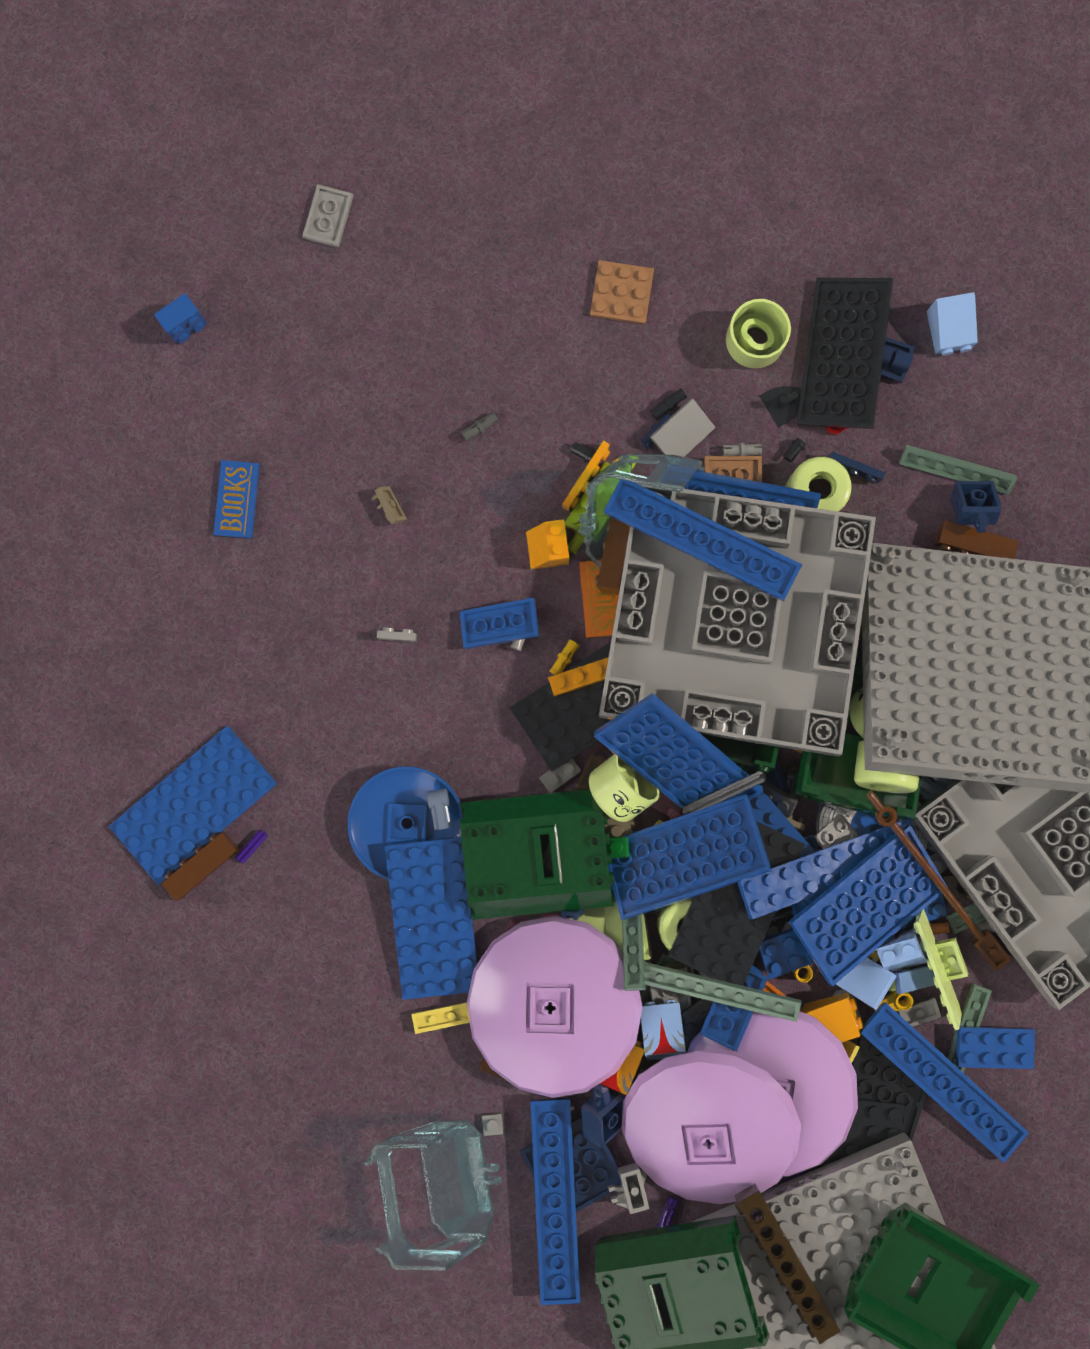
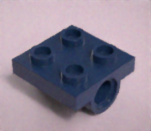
[881,337,915,384]

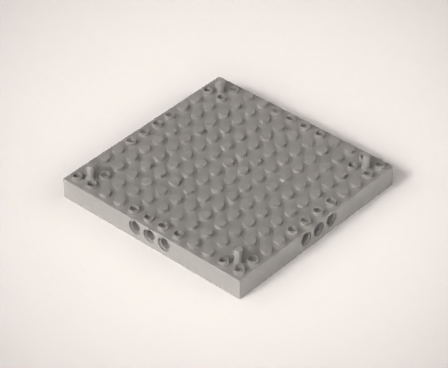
[599,482,876,756]
[861,543,1090,793]
[913,779,1090,1010]
[692,1132,996,1349]

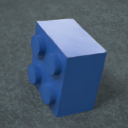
[154,293,207,344]

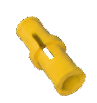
[549,639,580,675]

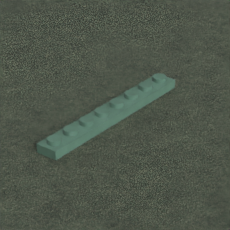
[644,962,801,1022]

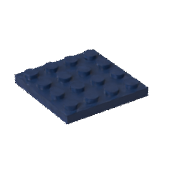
[520,1115,621,1212]

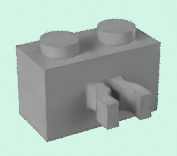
[608,1163,649,1214]

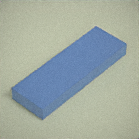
[894,965,935,994]

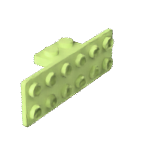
[914,909,968,1030]

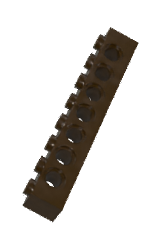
[734,1183,841,1344]

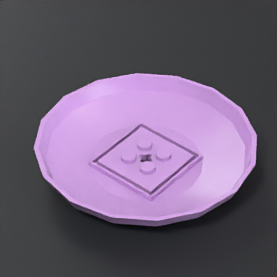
[467,916,643,1098]
[687,1011,858,1177]
[622,1051,801,1204]

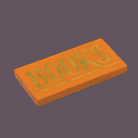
[579,560,619,638]

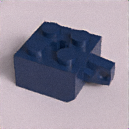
[950,481,1001,533]
[581,1084,625,1148]

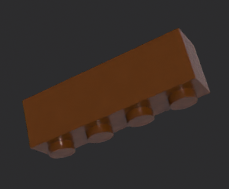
[595,517,630,595]
[934,520,1019,559]
[161,832,240,902]

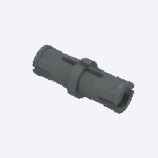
[461,412,499,442]

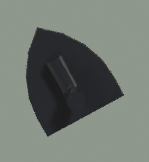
[760,386,801,428]

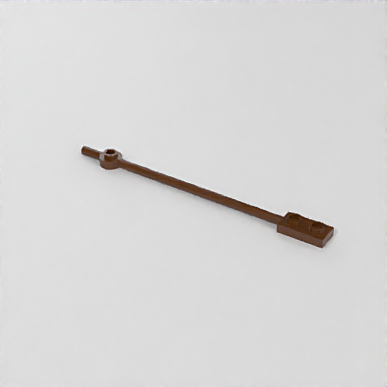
[866,791,1011,972]

